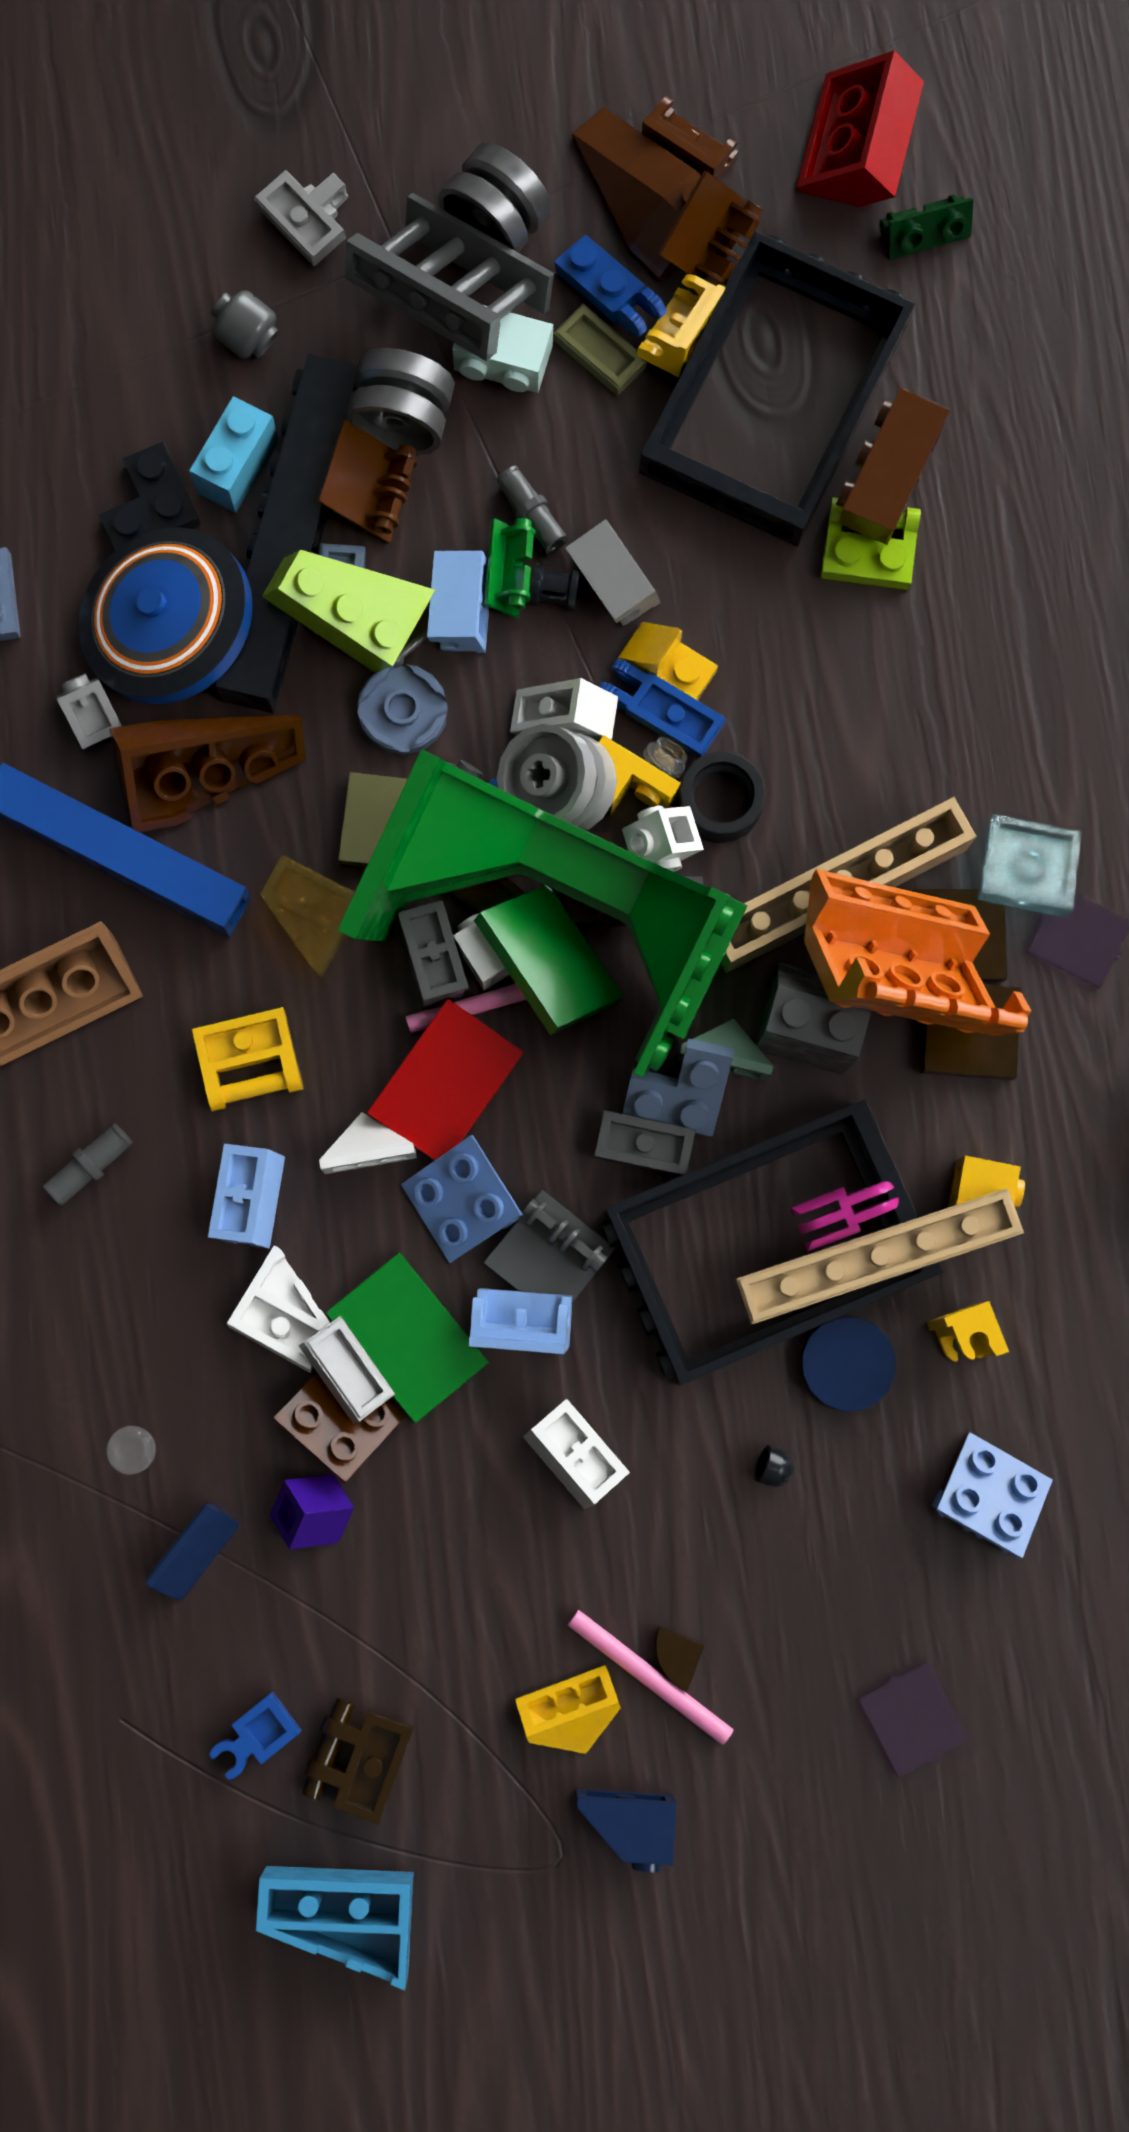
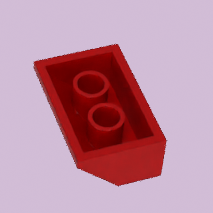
[796,50,924,207]

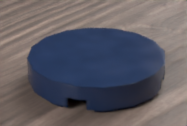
[801,1317,896,1411]

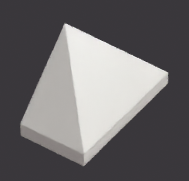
[319,1112,417,1174]

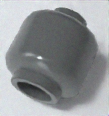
[211,290,279,359]

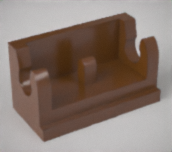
[642,96,739,181]

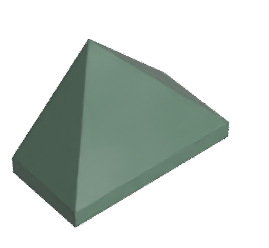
[677,1019,773,1082]

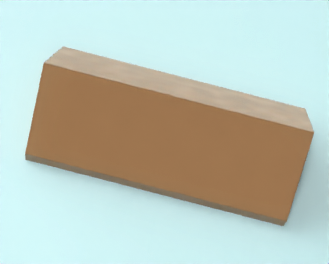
[0,921,143,1066]

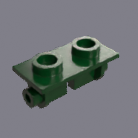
[879,194,973,260]

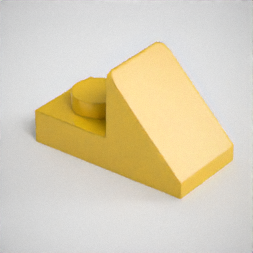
[618,622,718,701]
[599,735,681,815]

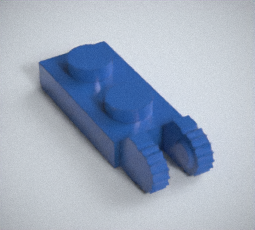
[554,234,667,337]
[599,659,726,758]

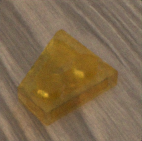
[260,855,355,977]

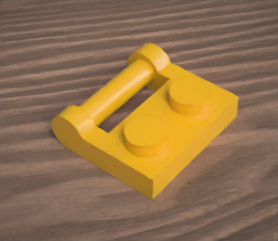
[192,1007,303,1112]

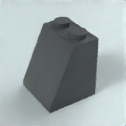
[756,962,871,1075]

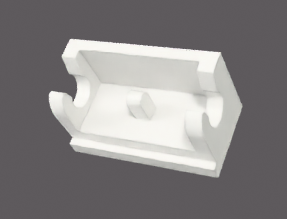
[523,1399,630,1510]

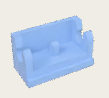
[427,551,489,653]
[208,1144,285,1249]
[469,1288,573,1354]

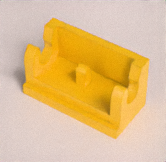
[636,274,726,378]
[927,1301,1009,1362]

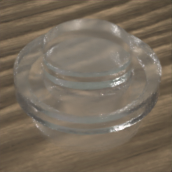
[643,737,688,779]
[107,1426,156,1474]

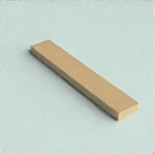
[735,1188,1024,1325]

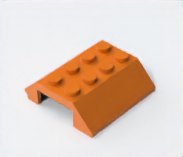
[804,869,1031,1036]

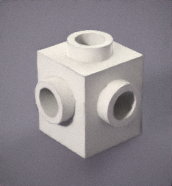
[622,806,704,872]

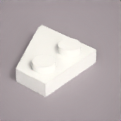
[227,1245,330,1373]

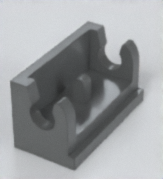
[398,900,469,1010]

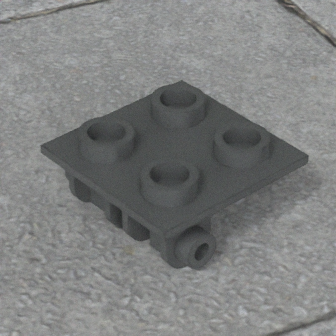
[484,1190,615,1303]

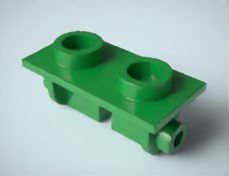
[484,518,536,619]

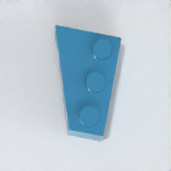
[256,1866,414,1991]

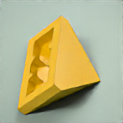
[515,1665,621,1754]

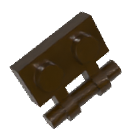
[302,1698,414,1825]

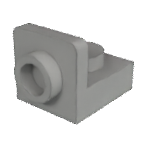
[57,674,122,749]

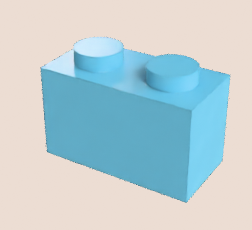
[189,396,279,513]

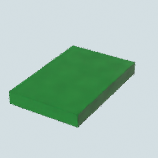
[474,885,624,1035]
[326,1252,489,1424]

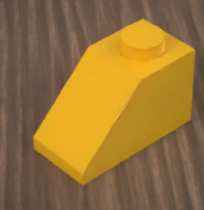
[948,1155,1025,1208]

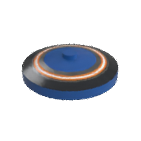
[78,527,253,704]

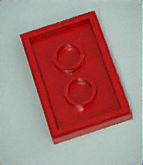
[367,999,524,1160]

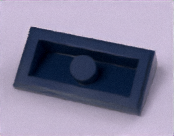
[145,1502,239,1600]

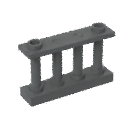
[345,193,554,361]

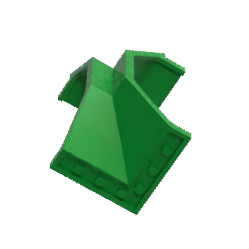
[337,749,748,1077]

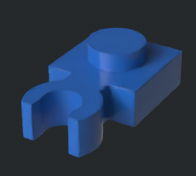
[209,1691,302,1780]

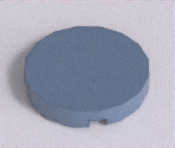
[358,665,448,755]

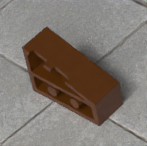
[836,387,950,545]

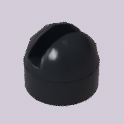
[754,1445,795,1487]

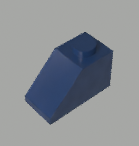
[576,1789,676,1872]

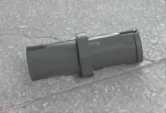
[496,465,567,554]
[43,1123,133,1206]

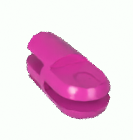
[790,1181,899,1252]

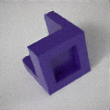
[269,1475,354,1549]

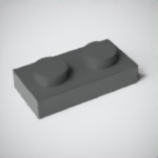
[594,1110,696,1176]

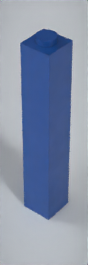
[0,763,252,937]

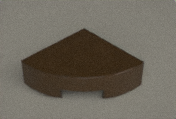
[655,1626,705,1692]

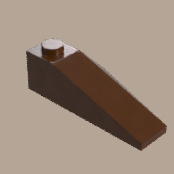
[572,107,701,283]
[110,715,306,833]

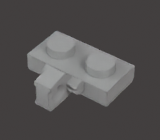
[254,170,348,266]

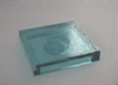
[978,814,1082,918]

